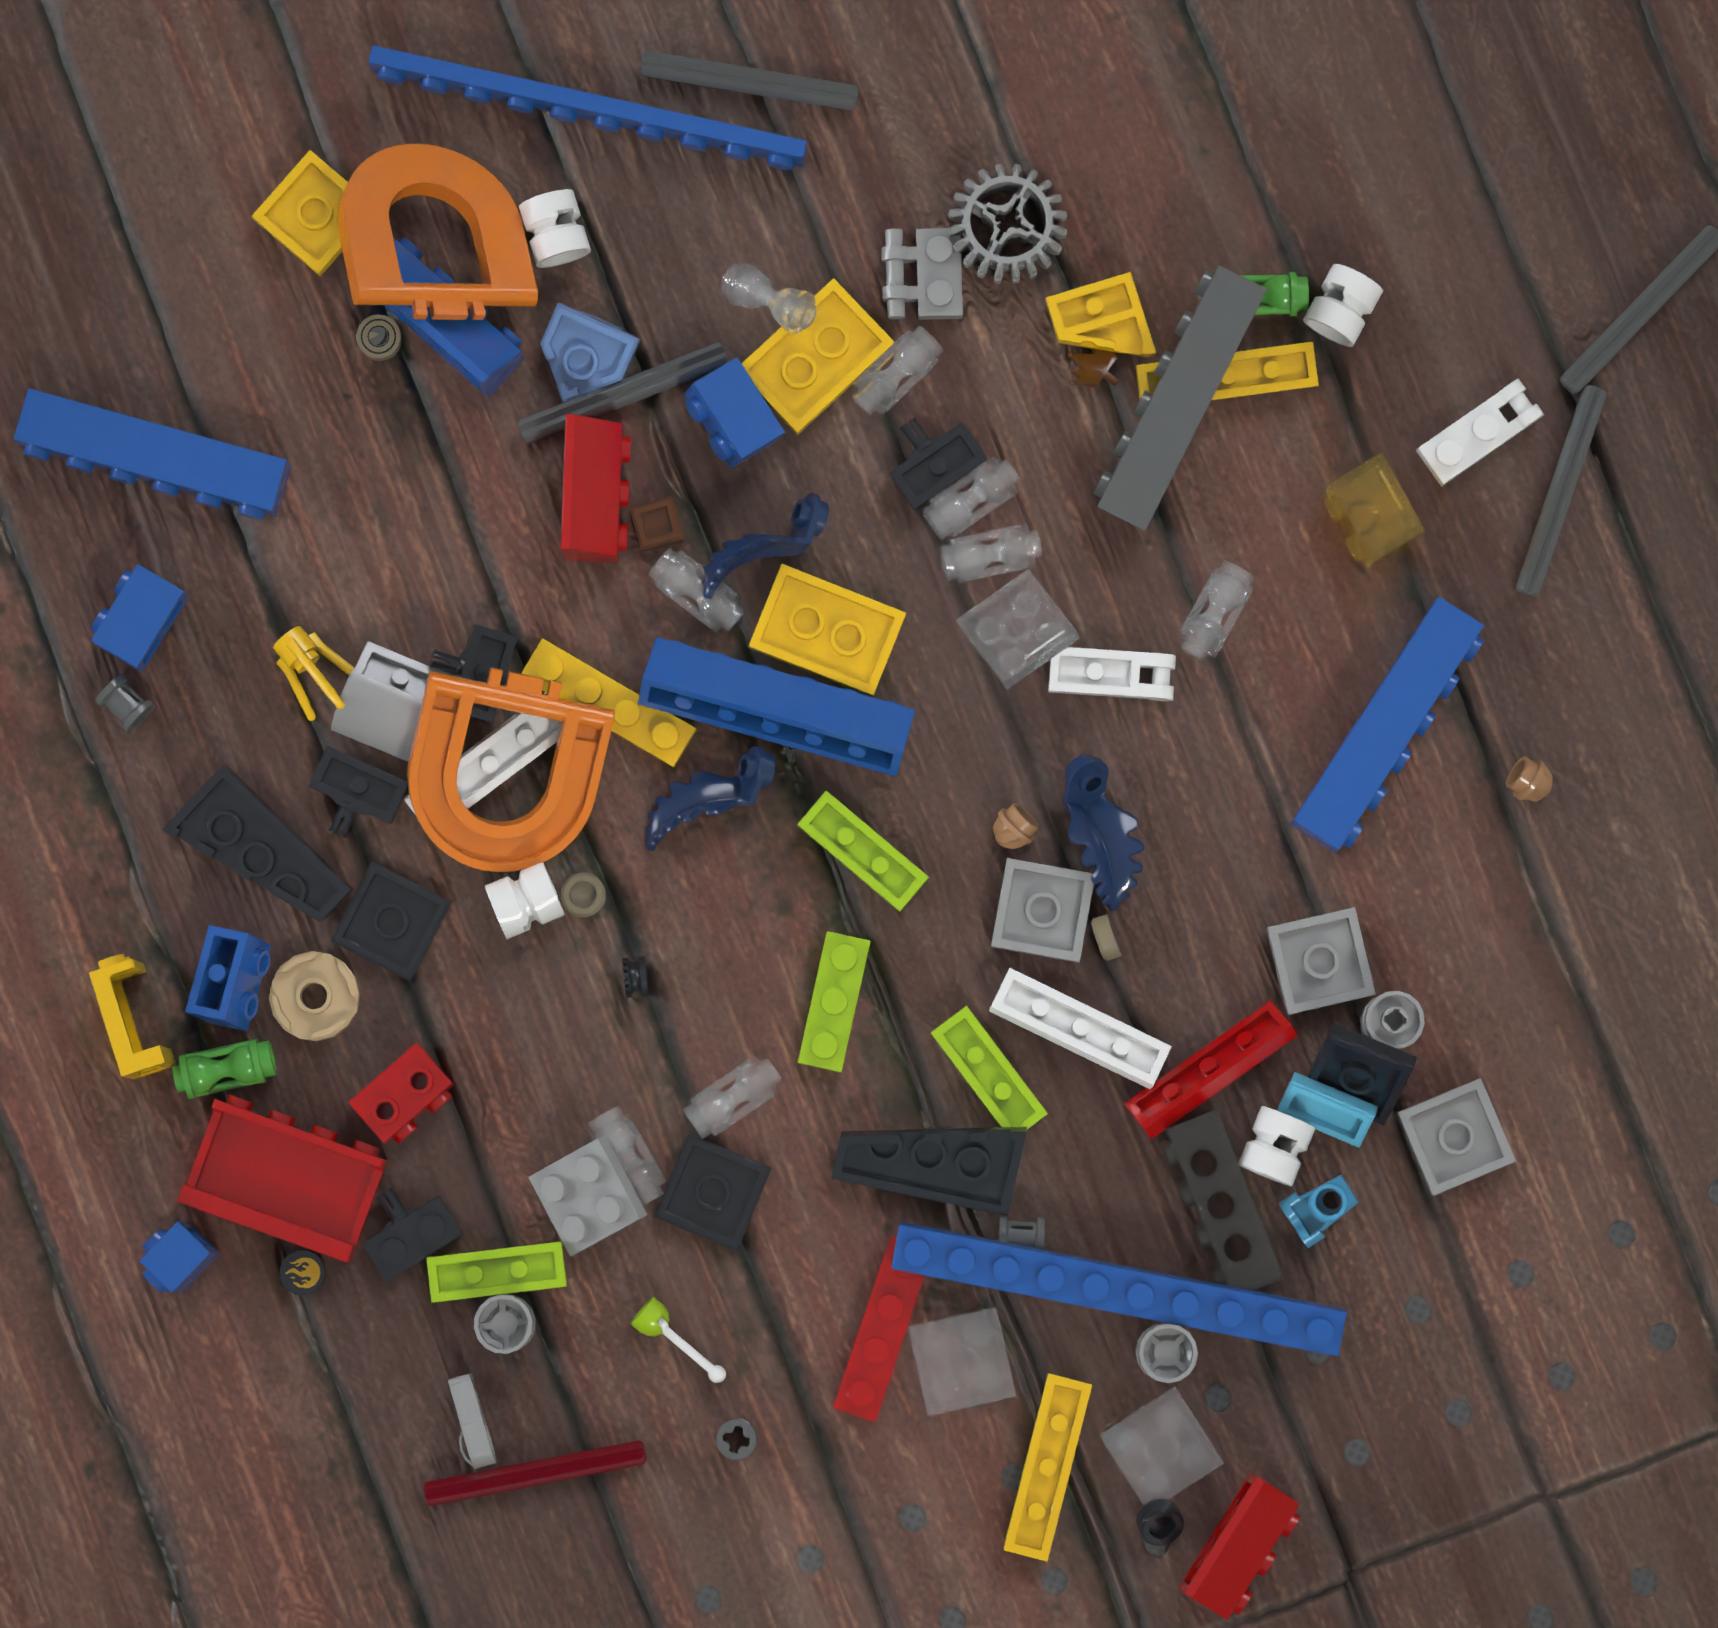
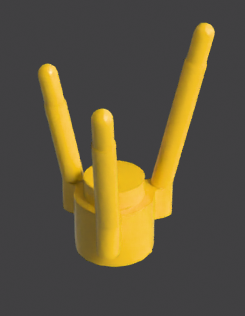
[273,626,355,721]

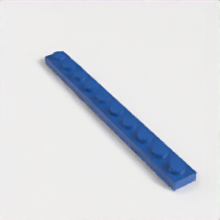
[368,45,807,170]
[891,1222,1347,1356]

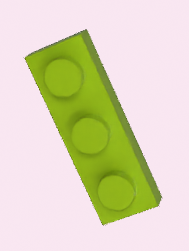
[797,791,929,912]
[798,931,871,1073]
[930,1006,1048,1129]
[426,1241,567,1303]

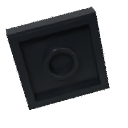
[331,861,452,982]
[1307,1023,1417,1126]
[654,1134,772,1251]

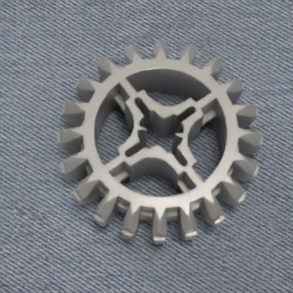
[948,164,1067,284]

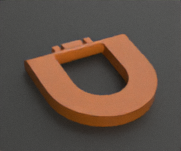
[337,144,538,320]
[407,667,615,872]

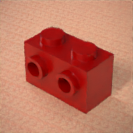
[348,1043,455,1144]

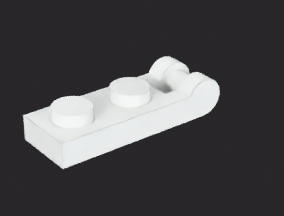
[1416,378,1544,487]
[1048,646,1176,701]

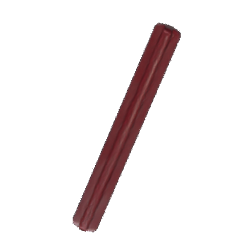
[424,1440,647,1506]

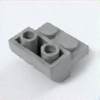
[330,641,449,762]

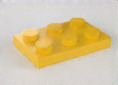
[742,278,895,435]
[749,564,906,697]

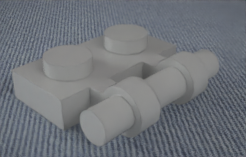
[881,228,963,320]

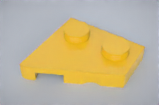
[1045,272,1156,358]

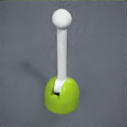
[630,1296,726,1383]

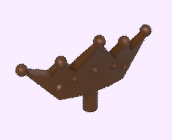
[1068,348,1119,388]

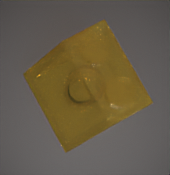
[1324,452,1425,568]

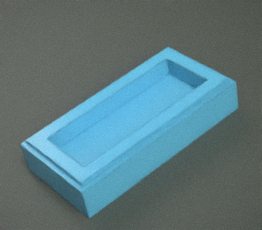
[1277,1072,1378,1148]

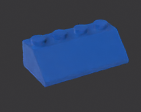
[384,237,524,398]

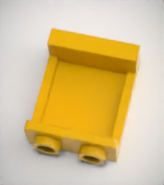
[89,954,176,1080]

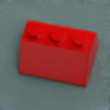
[561,414,632,563]
[1178,1473,1301,1620]

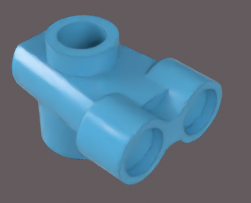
[1279,1175,1359,1248]

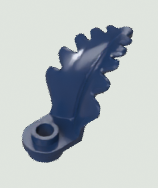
[702,493,829,599]
[645,746,775,851]
[1063,754,1144,911]

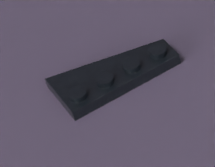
[162,765,354,922]
[831,1127,1027,1216]

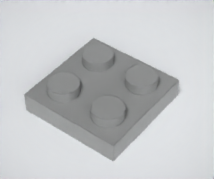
[991,858,1094,963]
[1266,907,1376,1015]
[1396,1078,1516,1196]
[528,1135,648,1257]

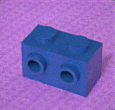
[684,357,785,469]
[91,564,189,673]
[185,925,271,1031]
[140,1221,221,1293]

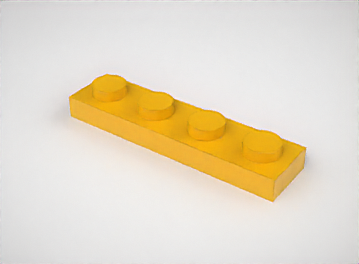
[1135,342,1319,401]
[521,638,696,768]
[1003,1373,1092,1562]

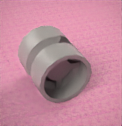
[1360,991,1425,1050]
[474,1294,536,1354]
[1135,1323,1198,1383]

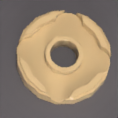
[269,951,360,1041]

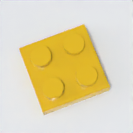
[252,150,348,276]

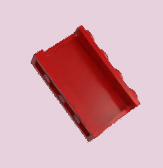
[177,1094,388,1263]

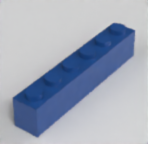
[13,388,291,521]
[1290,596,1484,853]
[638,637,915,777]

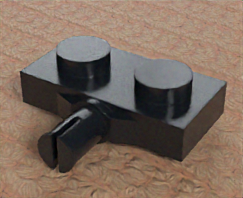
[889,418,988,511]
[429,624,518,723]
[309,746,408,838]
[362,1187,463,1282]

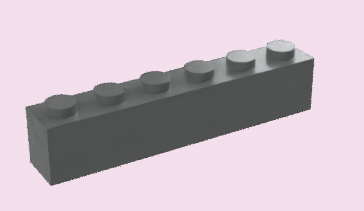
[1093,265,1267,531]

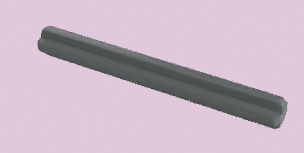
[640,51,859,110]
[1560,225,1718,395]
[518,343,728,443]
[1516,385,1607,597]

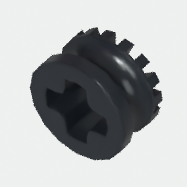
[622,956,649,998]

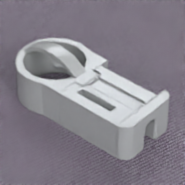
[448,1373,497,1469]

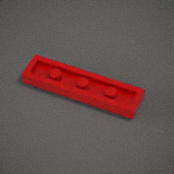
[1124,1000,1298,1139]
[833,1236,925,1423]

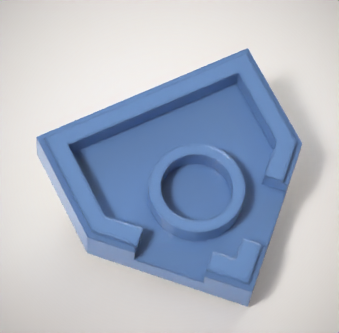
[540,303,641,403]

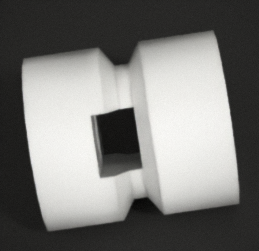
[519,189,591,268]
[1303,264,1383,347]
[485,862,565,939]
[1237,1106,1315,1187]

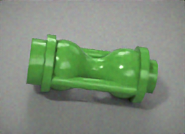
[1240,272,1309,317]
[172,1038,277,1099]

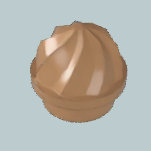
[1506,756,1552,802]
[992,803,1039,849]

